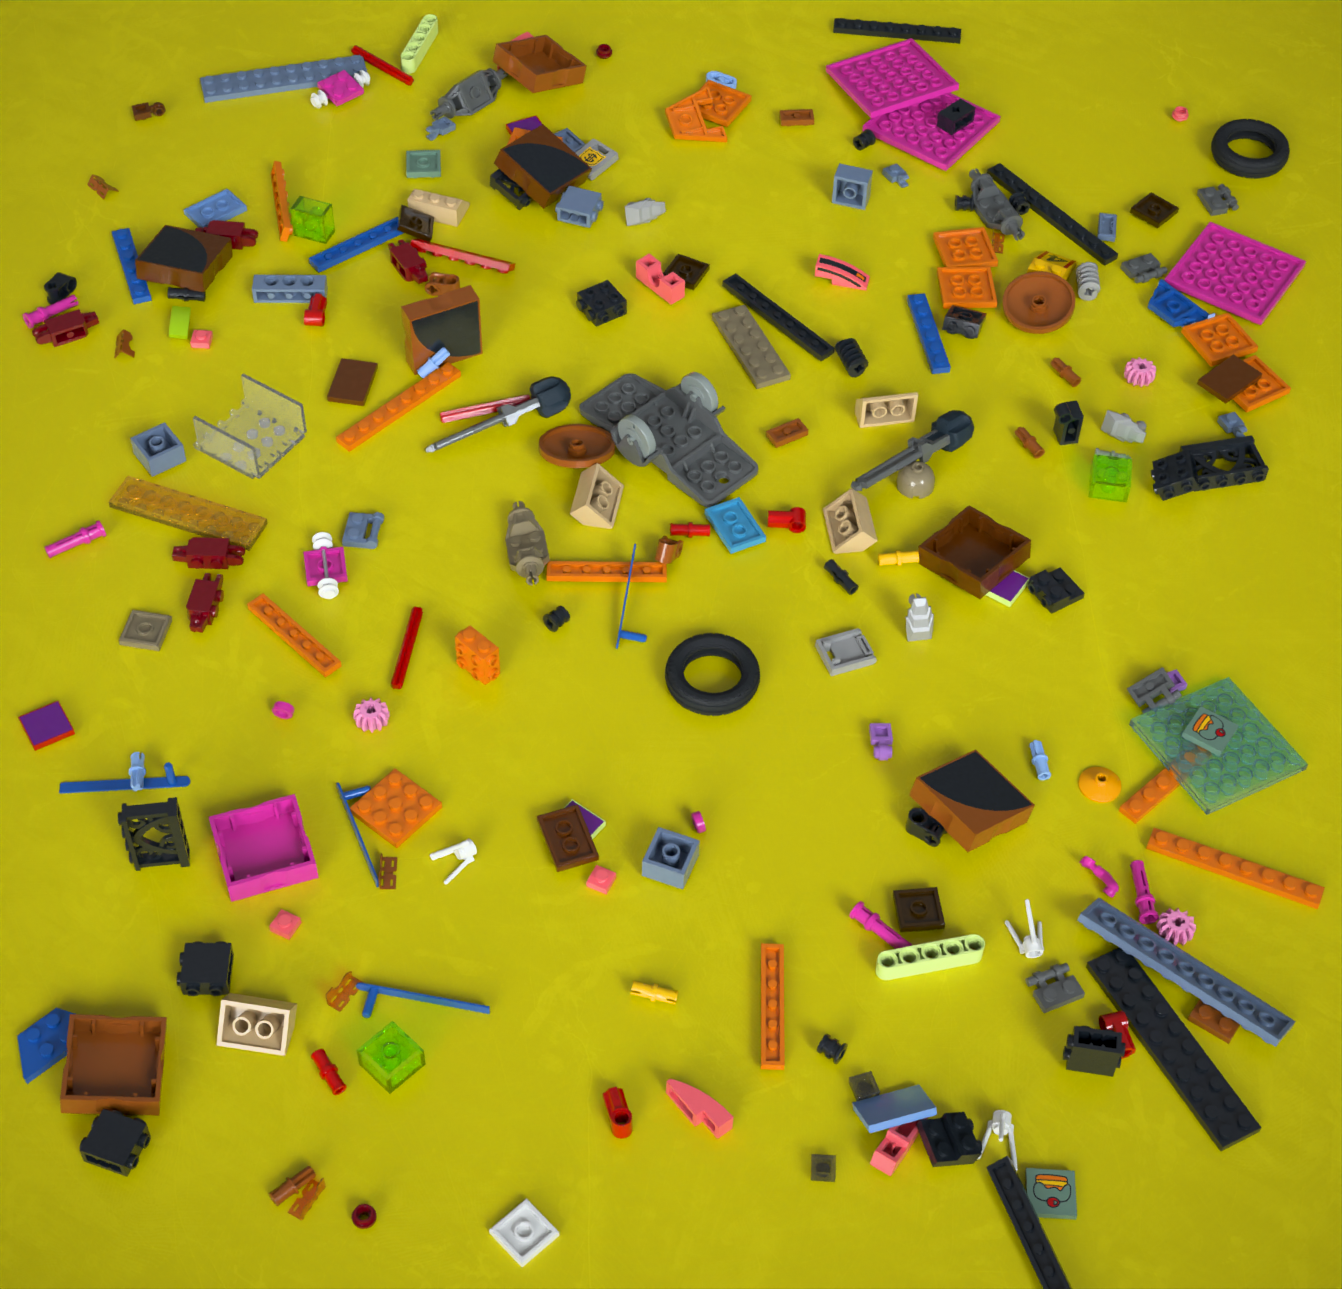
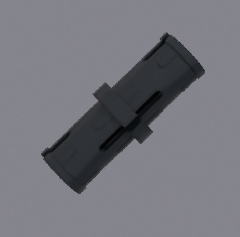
[167,287,206,302]
[824,559,859,595]

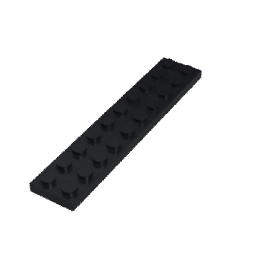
[1086,947,1262,1151]

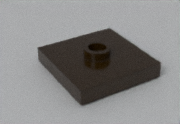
[1130,192,1179,228]
[397,205,434,242]
[663,254,710,290]
[893,887,945,933]

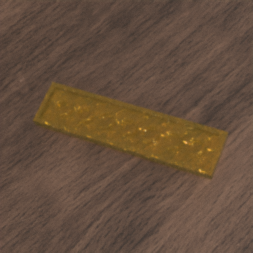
[109,476,268,551]

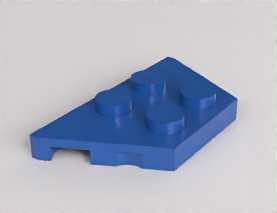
[1147,279,1210,327]
[17,1008,75,1084]

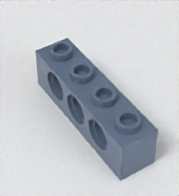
[252,275,328,303]

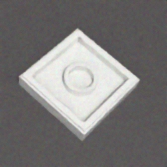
[489,1198,559,1267]

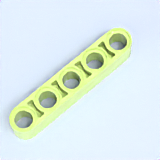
[401,14,438,74]
[875,934,985,980]

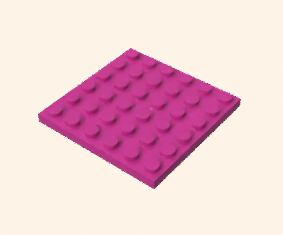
[826,38,959,118]
[862,93,1001,171]
[1164,222,1306,325]

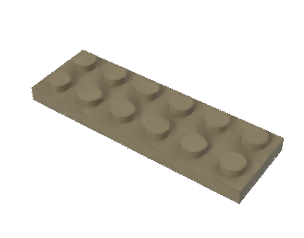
[712,305,791,389]

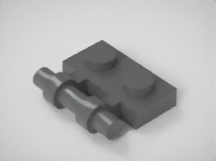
[1197,184,1239,216]
[1121,253,1167,283]
[1127,667,1182,717]
[1025,963,1085,1013]

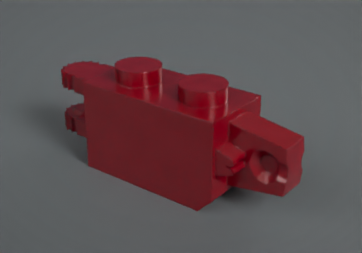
[195,220,259,250]
[388,239,428,284]
[32,309,99,347]
[172,537,246,569]
[186,573,224,633]

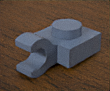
[426,116,456,141]
[882,164,909,188]
[1217,412,1247,438]

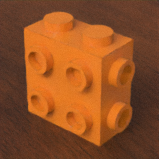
[455,625,500,685]

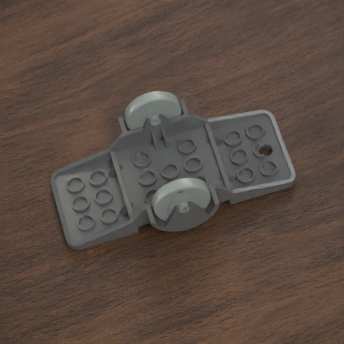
[579,372,758,507]

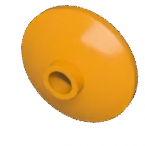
[1078,767,1122,803]

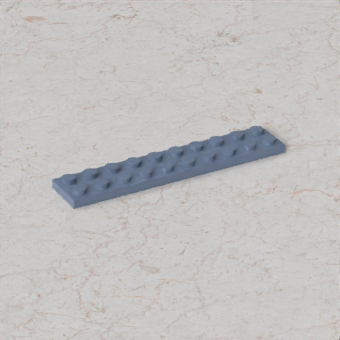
[200,55,367,103]
[1077,898,1296,1047]

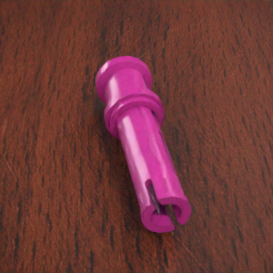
[23,295,79,329]
[44,520,106,558]
[1130,860,1159,924]
[849,901,912,949]

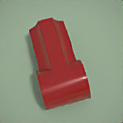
[304,294,327,327]
[768,507,806,533]
[1099,1011,1136,1059]
[603,1087,633,1139]

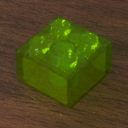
[291,196,335,244]
[1088,454,1132,502]
[357,1021,426,1094]

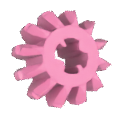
[1124,357,1156,388]
[353,697,390,733]
[1156,908,1196,946]

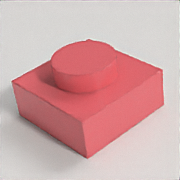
[190,330,213,349]
[587,865,616,895]
[269,909,302,940]

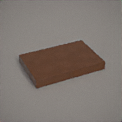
[1197,354,1262,404]
[327,358,378,406]
[537,804,599,872]

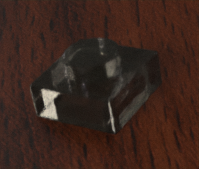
[849,1071,880,1101]
[810,1154,836,1182]

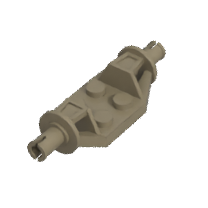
[505,501,550,585]

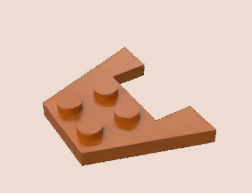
[665,86,727,142]

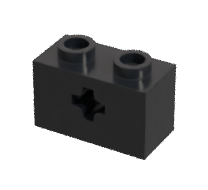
[937,99,976,135]

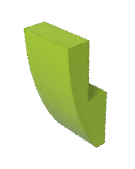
[169,306,191,339]

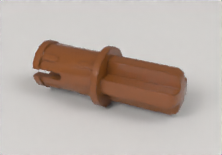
[1050,357,1081,387]
[1015,427,1045,458]
[268,1166,316,1207]

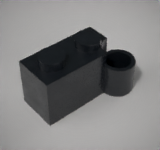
[1053,401,1084,445]

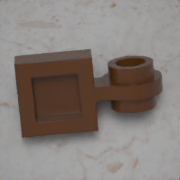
[132,102,166,121]

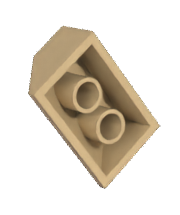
[407,189,470,227]
[855,392,918,428]
[570,463,624,529]
[823,488,878,554]
[216,993,297,1056]

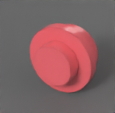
[1172,106,1189,121]

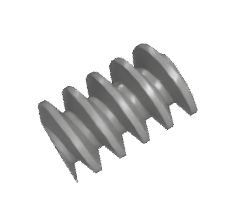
[1076,262,1100,301]

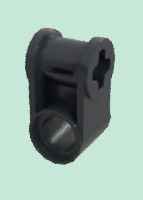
[44,272,77,304]
[905,808,947,847]

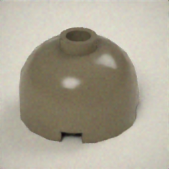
[896,461,935,499]

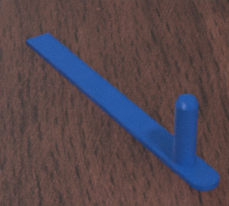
[616,544,647,649]
[59,762,190,794]
[336,782,379,887]
[356,982,490,1018]

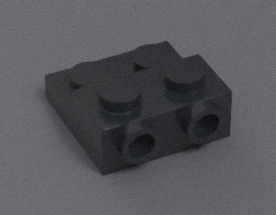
[942,305,987,339]
[1027,567,1085,614]
[916,1112,982,1167]

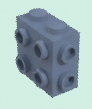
[555,186,604,228]

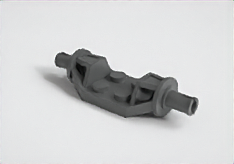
[430,68,509,120]
[969,168,1025,241]

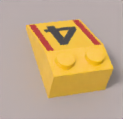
[1027,251,1077,281]

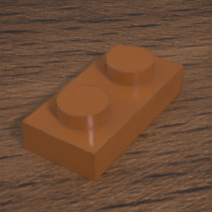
[779,109,814,126]
[766,418,808,448]
[1188,999,1240,1044]

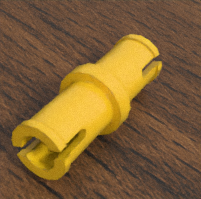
[878,550,919,566]
[630,980,679,1005]

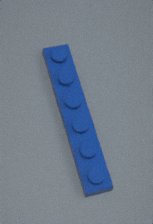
[309,217,403,273]
[112,228,152,304]
[907,293,951,374]

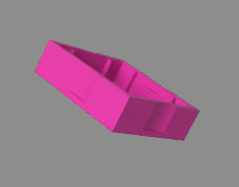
[209,794,319,902]

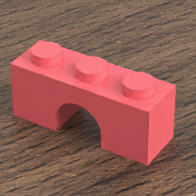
[636,254,685,305]

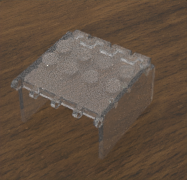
[193,373,307,479]

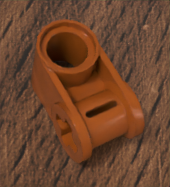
[425,272,460,296]
[655,535,683,564]

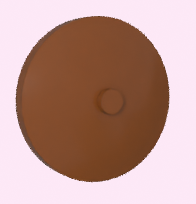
[1003,271,1075,334]
[539,424,615,468]

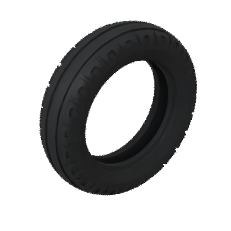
[1211,119,1290,179]
[665,633,760,716]

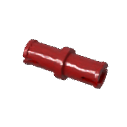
[670,522,710,538]
[311,1049,347,1095]

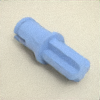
[417,347,450,378]
[1029,740,1051,780]
[128,752,146,791]

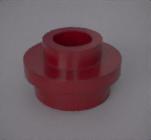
[596,44,612,59]
[352,1204,377,1229]

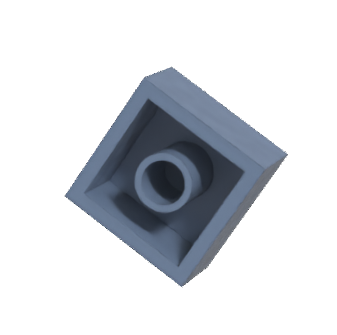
[832,163,873,210]
[130,422,186,477]
[642,827,700,889]

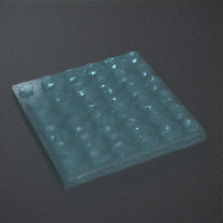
[1129,677,1308,815]

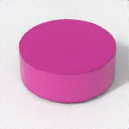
[272,701,295,719]
[691,811,706,834]

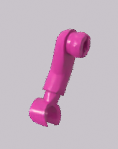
[1079,856,1119,897]

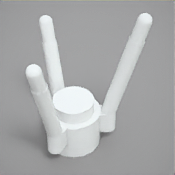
[430,838,477,884]
[1005,899,1044,958]
[978,1110,1018,1171]

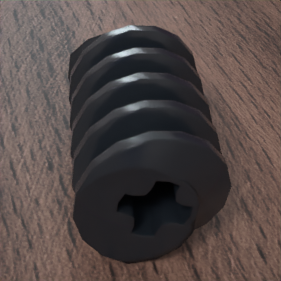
[835,338,869,378]

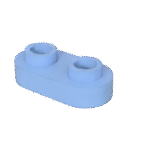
[706,71,737,89]

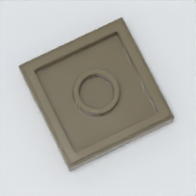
[119,610,172,651]

